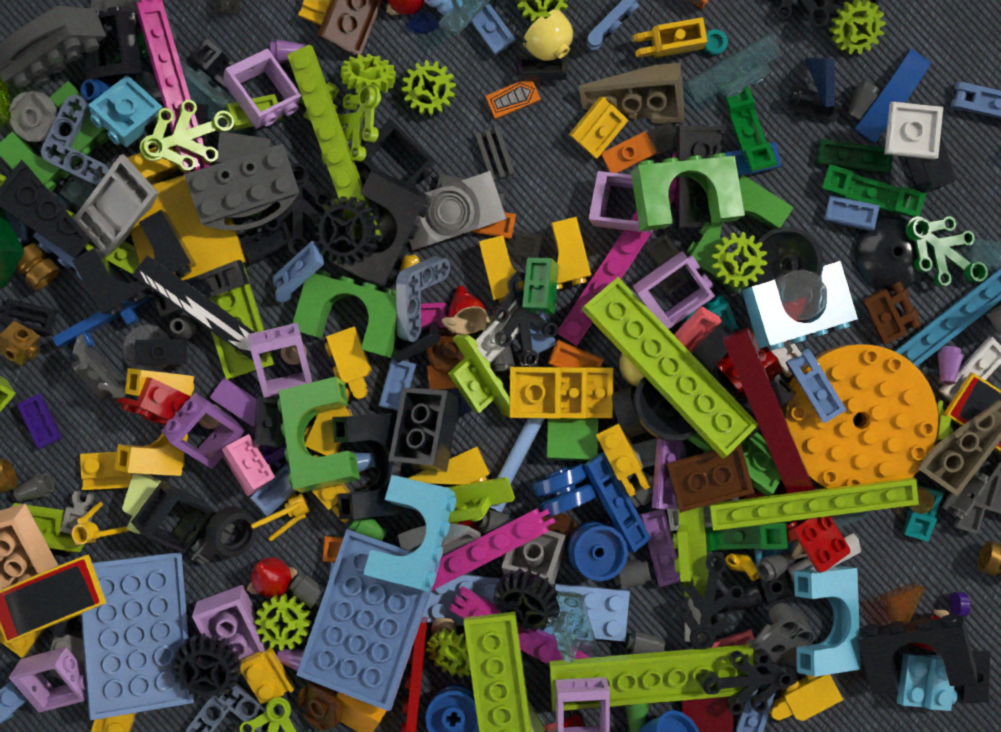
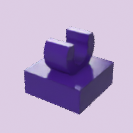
[261,440,287,468]

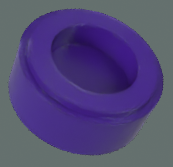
[950,592,970,617]

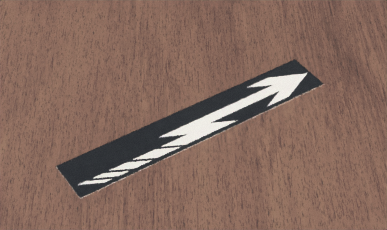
[132,255,264,362]

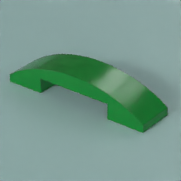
[723,83,777,172]
[822,164,926,217]
[705,522,788,551]

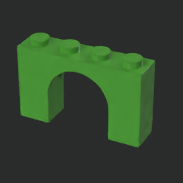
[0,81,110,192]
[631,153,745,231]
[686,175,794,293]
[293,270,398,358]
[277,377,360,493]

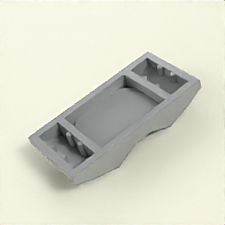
[73,154,158,257]
[409,171,507,250]

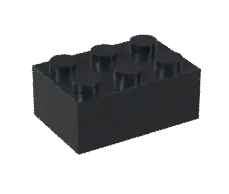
[389,387,460,472]

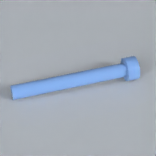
[490,418,545,513]

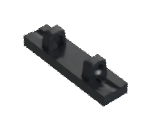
[152,260,249,317]

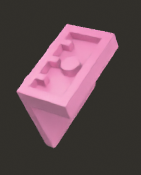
[222,434,275,496]

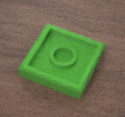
[547,418,598,461]

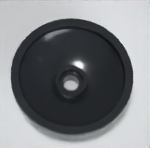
[854,216,930,291]
[750,226,824,302]
[633,376,697,442]

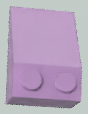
[192,585,268,673]

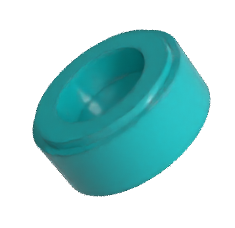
[703,29,728,56]

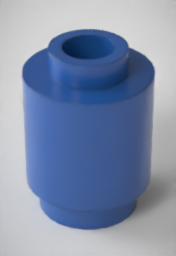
[81,78,115,103]

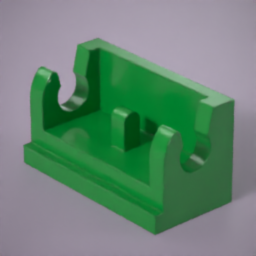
[522,258,559,315]

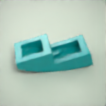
[904,483,943,542]

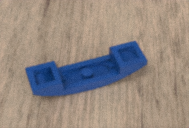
[853,48,932,144]

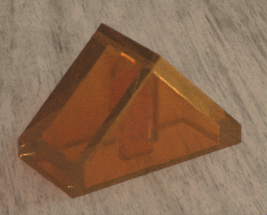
[881,582,925,623]

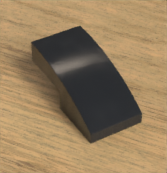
[190,38,236,92]

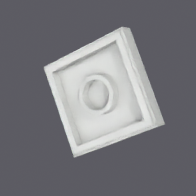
[885,102,943,159]

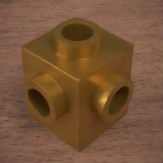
[0,321,40,366]

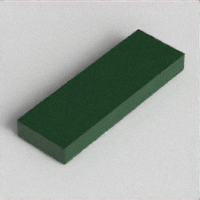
[815,139,893,175]

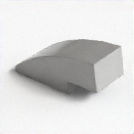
[398,524,481,556]

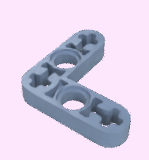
[41,95,110,186]
[396,256,450,342]
[186,683,268,732]

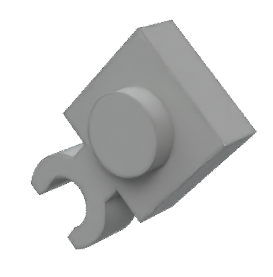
[60,491,94,534]

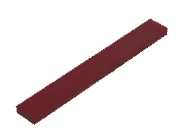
[723,328,815,493]

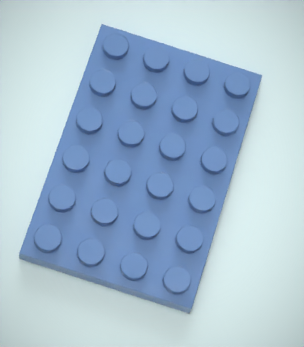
[296,529,441,711]
[81,552,194,720]

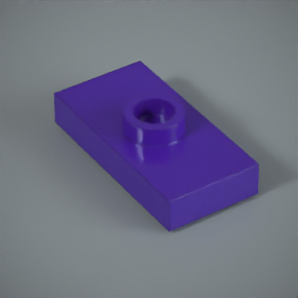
[16,393,63,449]

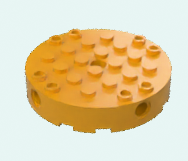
[781,344,938,488]

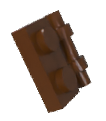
[862,280,921,345]

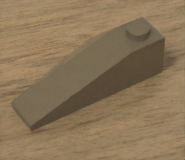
[579,63,684,124]
[917,400,1001,496]

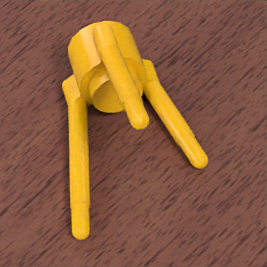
[251,492,310,541]
[72,502,130,546]

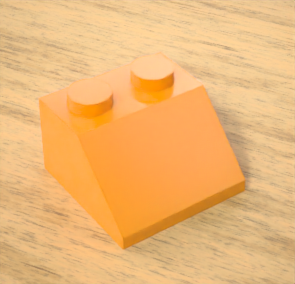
[336,692,386,732]

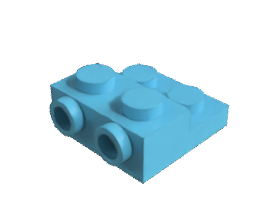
[89,75,163,147]
[897,653,957,711]

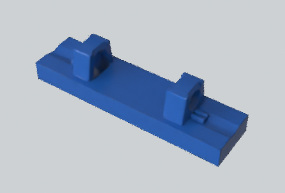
[52,293,151,347]
[583,452,651,552]

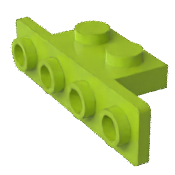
[448,335,510,417]
[446,477,515,524]
[12,503,85,552]
[673,506,708,597]

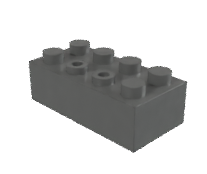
[0,6,106,87]
[184,144,300,230]

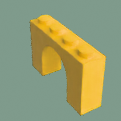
[479,217,591,303]
[115,368,194,476]

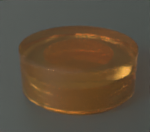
[910,487,935,514]

